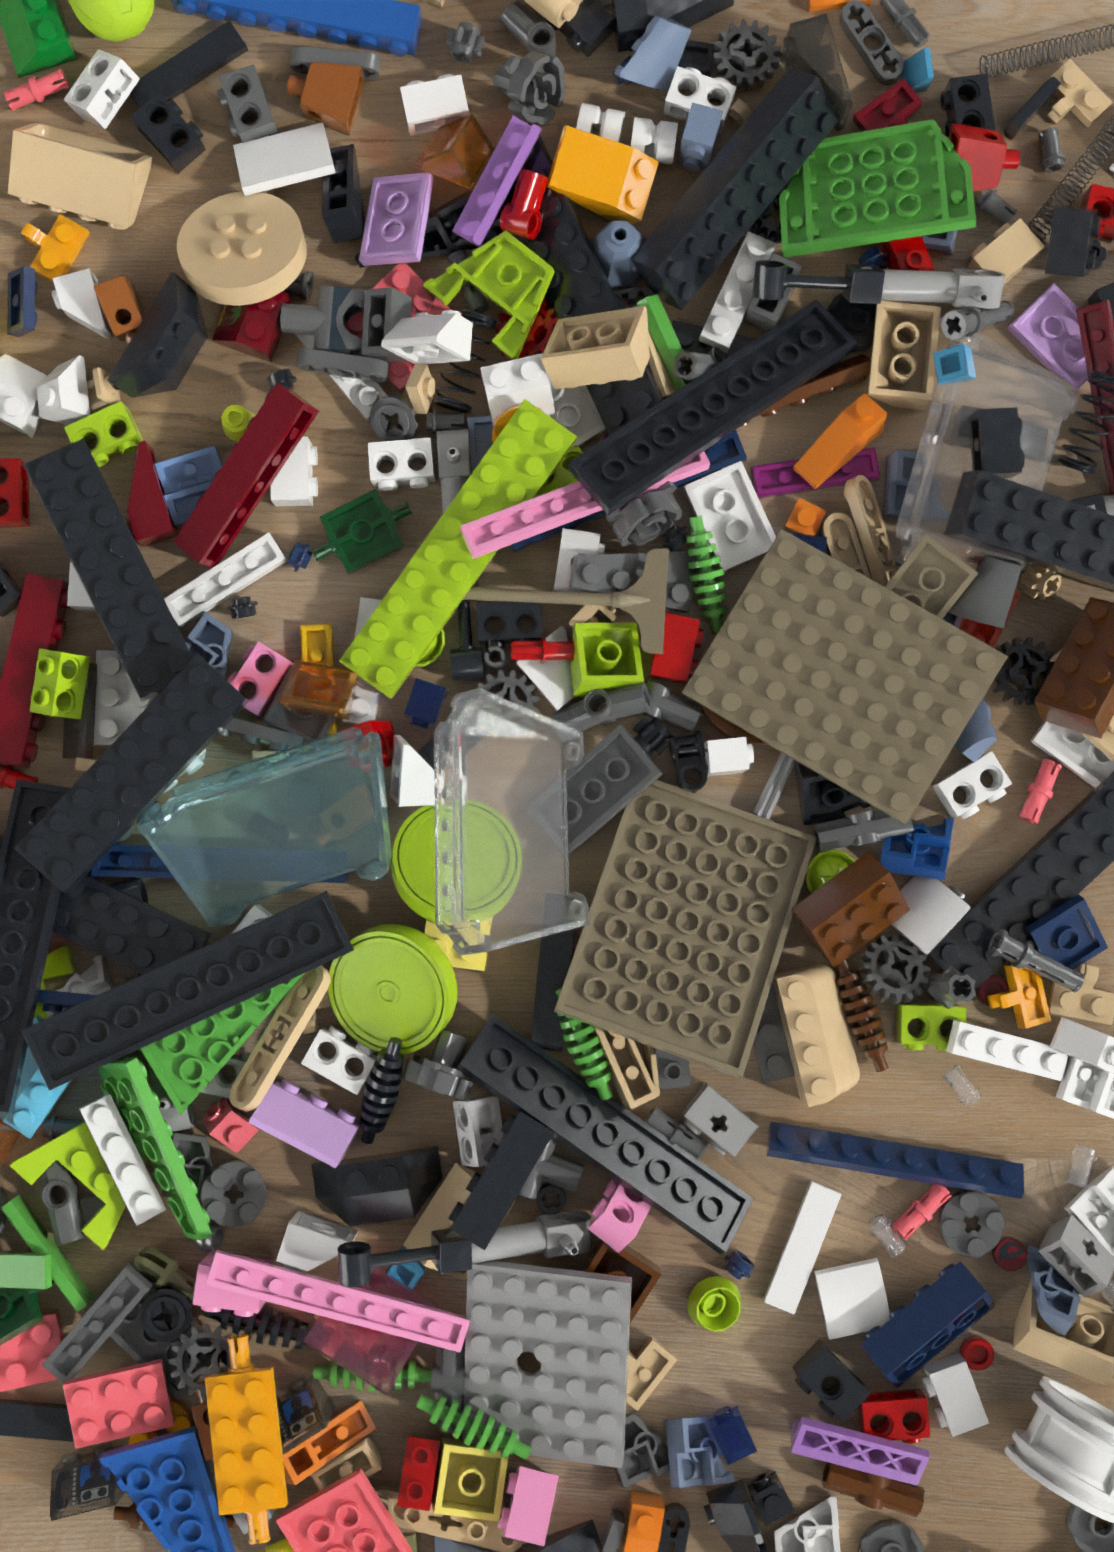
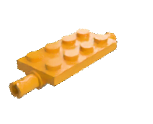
[205,1334,288,1544]

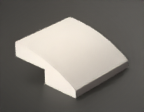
[891,876,970,955]
[1056,1056,1114,1119]
[1064,1165,1114,1256]
[814,1258,890,1340]

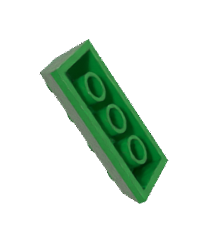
[0,0,77,78]

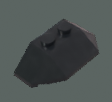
[107,272,208,398]
[311,1146,443,1227]

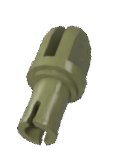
[134,1247,196,1301]

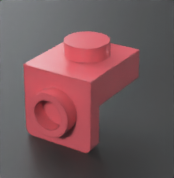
[203,1097,259,1154]

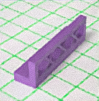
[452,115,542,247]
[791,1417,930,1486]

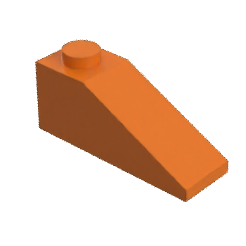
[793,393,887,489]
[282,1400,376,1485]
[621,1490,665,1552]

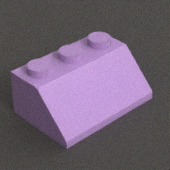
[248,1079,360,1168]

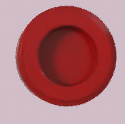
[960,1335,994,1371]

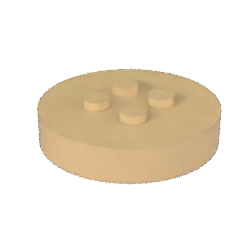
[177,191,307,306]

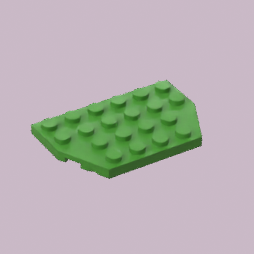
[779,119,976,258]

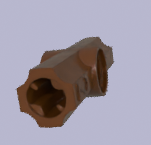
[822,1462,925,1518]

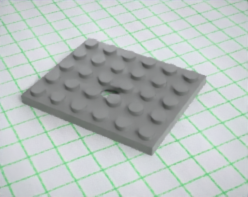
[462,1261,632,1468]

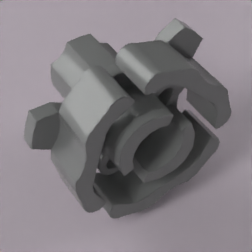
[493,51,566,125]
[605,481,682,549]
[401,1030,478,1101]

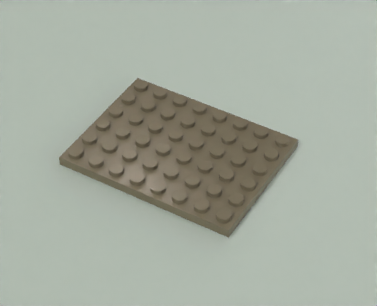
[682,529,1008,825]
[554,780,817,1079]

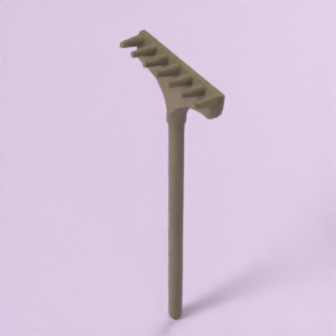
[463,549,669,655]

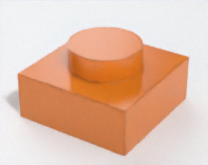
[784,498,827,541]

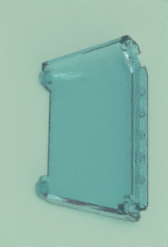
[137,727,392,927]

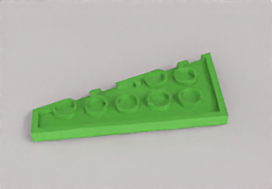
[140,973,304,1116]
[97,1057,212,1241]

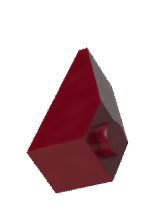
[126,440,178,547]

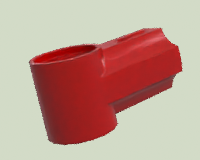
[500,169,548,239]

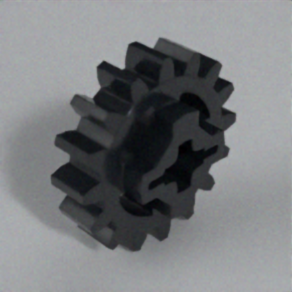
[993,637,1055,706]

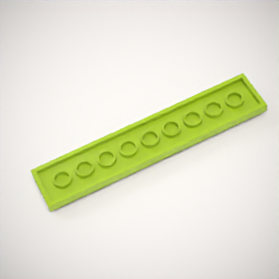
[339,399,578,699]

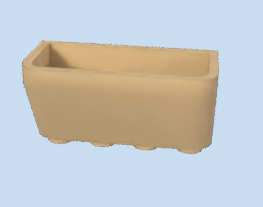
[8,123,152,230]
[772,964,860,1107]

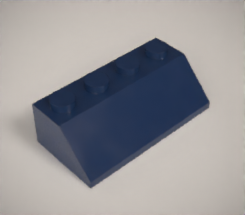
[860,1261,995,1388]

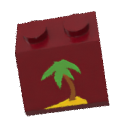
[212,292,292,362]

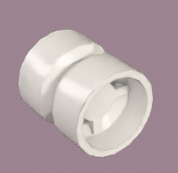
[576,103,625,143]
[631,117,678,165]

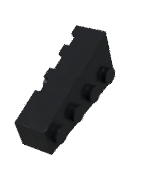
[448,1111,554,1251]

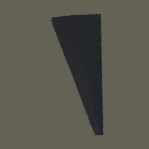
[355,186,518,268]

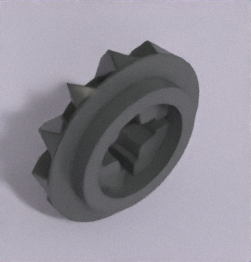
[369,395,419,441]

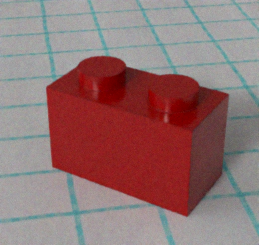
[649,613,704,685]

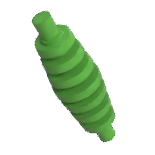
[686,515,727,633]
[555,987,613,1101]
[313,1355,433,1392]
[416,1394,531,1460]

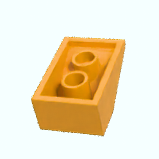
[546,125,659,224]

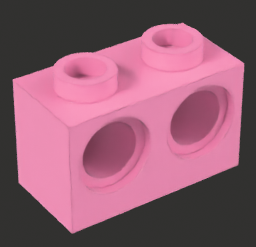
[227,641,295,718]
[588,1179,651,1253]

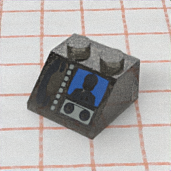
[276,1376,335,1455]
[50,1443,126,1521]

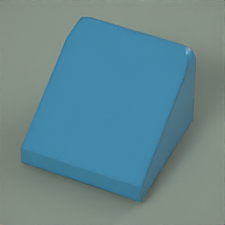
[901,47,934,92]
[933,343,976,385]
[384,1245,427,1293]

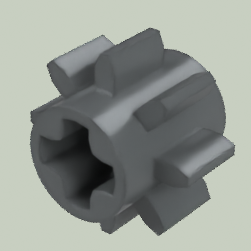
[446,22,485,64]

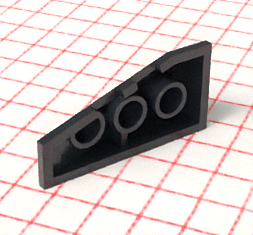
[612,0,734,52]
[795,761,872,825]
[704,1479,768,1552]

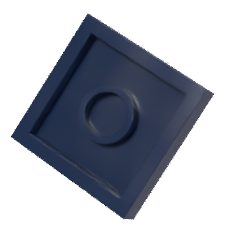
[1025,894,1108,970]

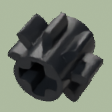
[633,717,671,756]

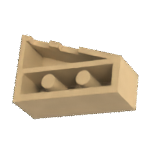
[591,1026,660,1109]

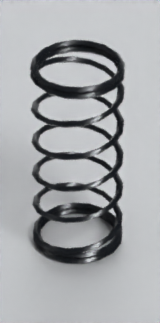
[433,309,497,413]
[1056,370,1114,474]

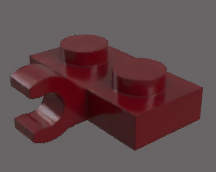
[853,78,923,131]

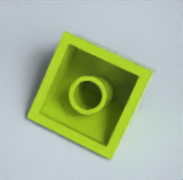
[570,622,644,697]

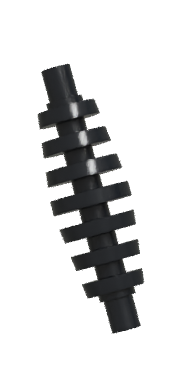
[359,1037,404,1144]
[205,1307,324,1350]

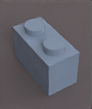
[678,102,723,172]

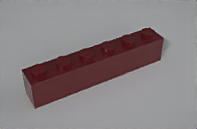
[173,383,319,567]
[0,573,70,768]

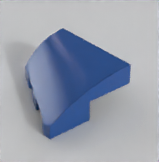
[881,818,954,880]

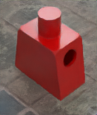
[949,124,1020,191]

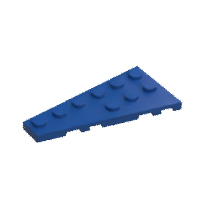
[98,1426,236,1552]

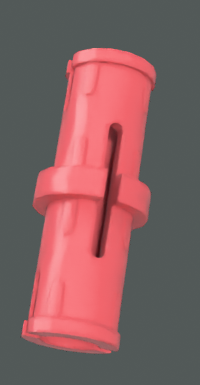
[4,68,70,111]
[1018,759,1062,825]
[891,1184,952,1240]

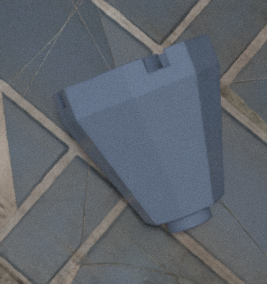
[589,221,647,289]

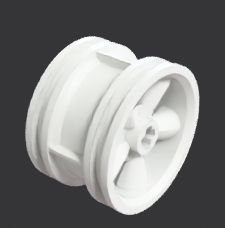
[1004,1376,1114,1523]

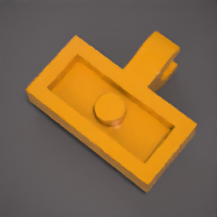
[21,214,90,283]
[987,964,1051,1029]

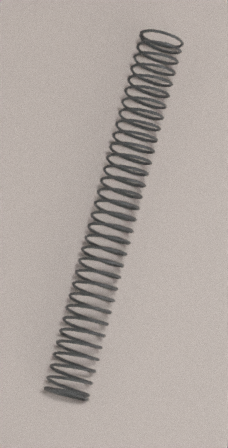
[980,24,1114,78]
[1028,115,1114,243]

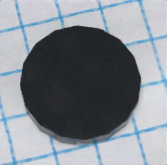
[827,293,877,353]

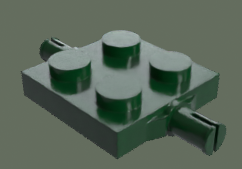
[311,489,413,575]
[0,1280,54,1346]

